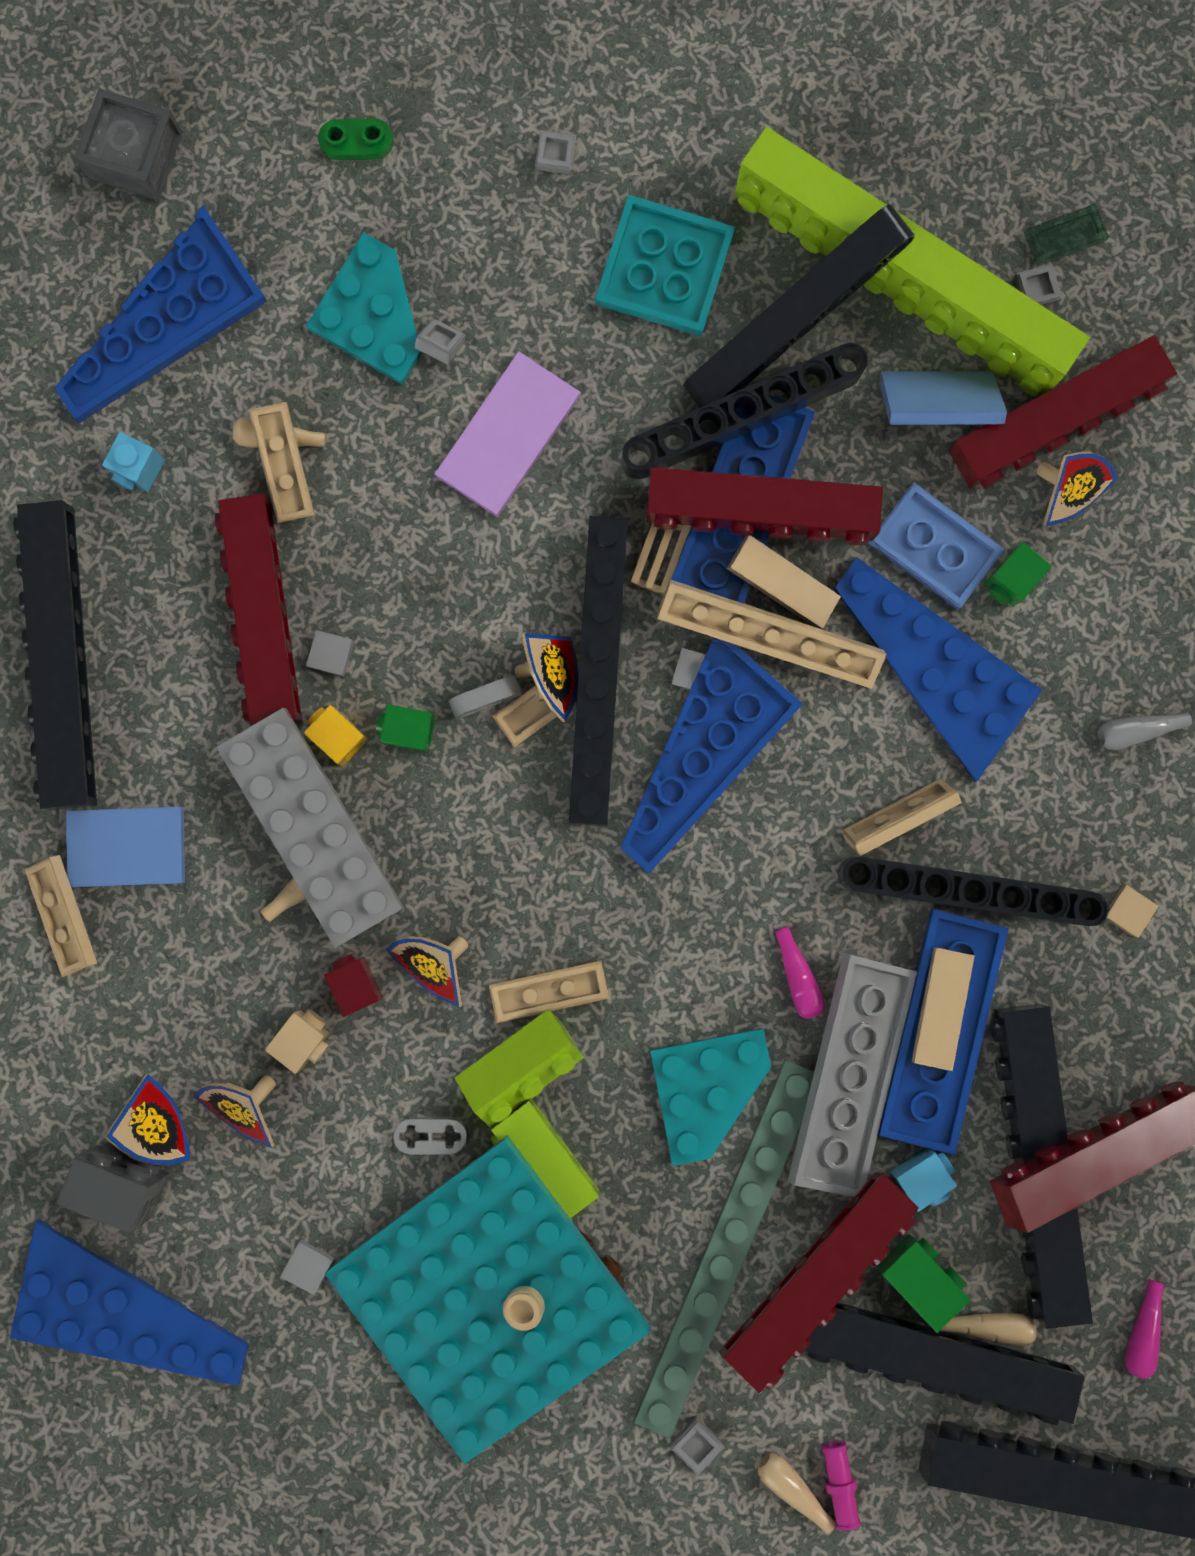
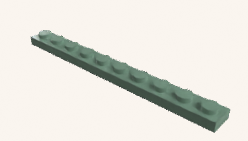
[634,1059,814,1439]

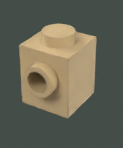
[265,1009,330,1074]

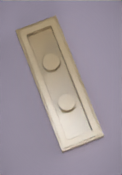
[249,402,315,523]
[727,535,841,629]
[842,779,962,856]
[25,855,98,977]
[911,947,975,1071]
[489,960,609,1023]

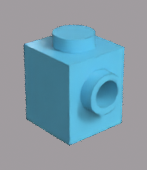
[102,431,165,492]
[890,1148,957,1212]

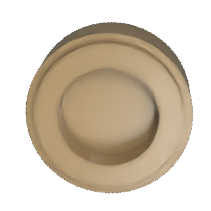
[503,1286,545,1331]

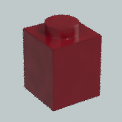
[324,954,383,1017]

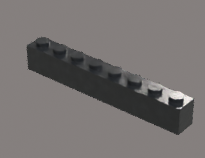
[13,500,97,810]
[569,516,628,826]
[990,1004,1093,1329]
[772,1285,1085,1425]
[918,1421,1195,1539]

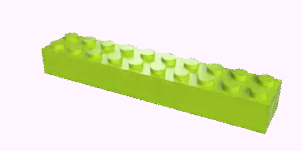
[734,126,1091,397]

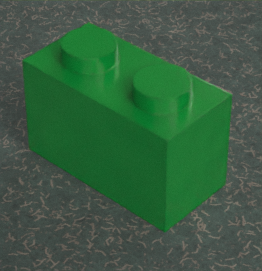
[876,1234,971,1333]

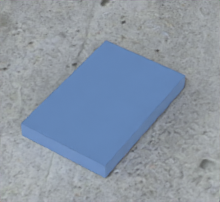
[880,371,1007,425]
[868,482,1005,610]
[66,807,185,887]

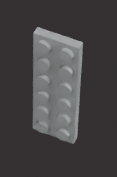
[216,707,404,948]
[787,953,917,1197]

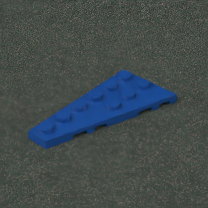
[54,206,267,424]
[833,558,1042,782]
[621,637,802,874]
[10,1219,249,1386]

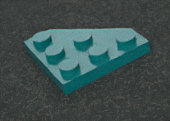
[306,232,422,385]
[650,1028,771,1166]

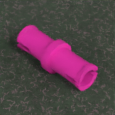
[821,1441,861,1531]

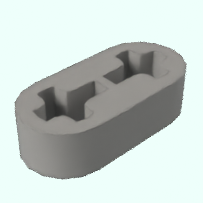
[448,676,523,719]
[393,1117,468,1155]

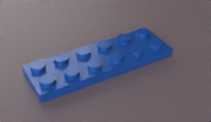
[672,386,815,604]
[878,909,1009,1155]

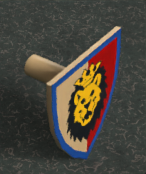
[1037,452,1118,527]
[515,633,578,722]
[386,936,468,1008]
[104,1074,190,1165]
[194,1075,276,1148]

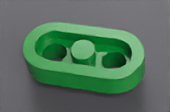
[318,118,394,160]

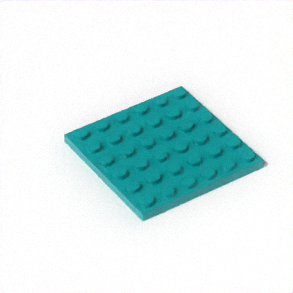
[325,1135,651,1464]

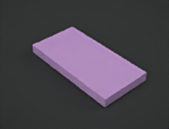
[435,351,581,518]

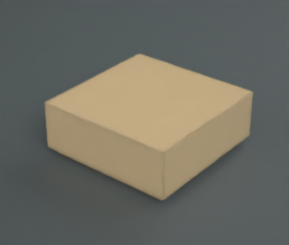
[1106,885,1159,938]

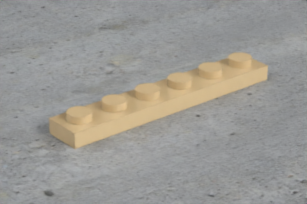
[657,580,887,689]

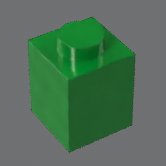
[985,542,1052,607]
[376,704,436,753]

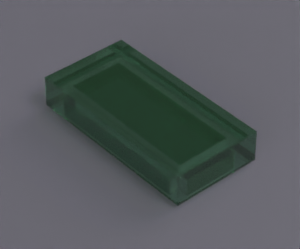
[1024,204,1109,267]

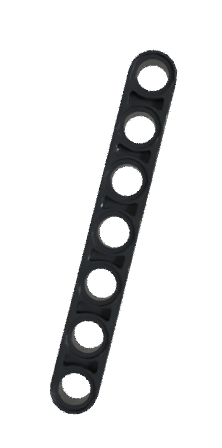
[683,204,915,407]
[621,342,868,479]
[838,857,1109,926]

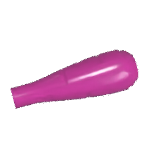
[774,926,826,1019]
[1124,1279,1164,1379]

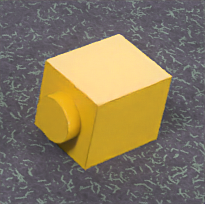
[304,705,368,766]

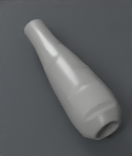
[1098,712,1192,750]

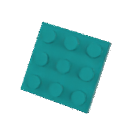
[595,194,735,337]

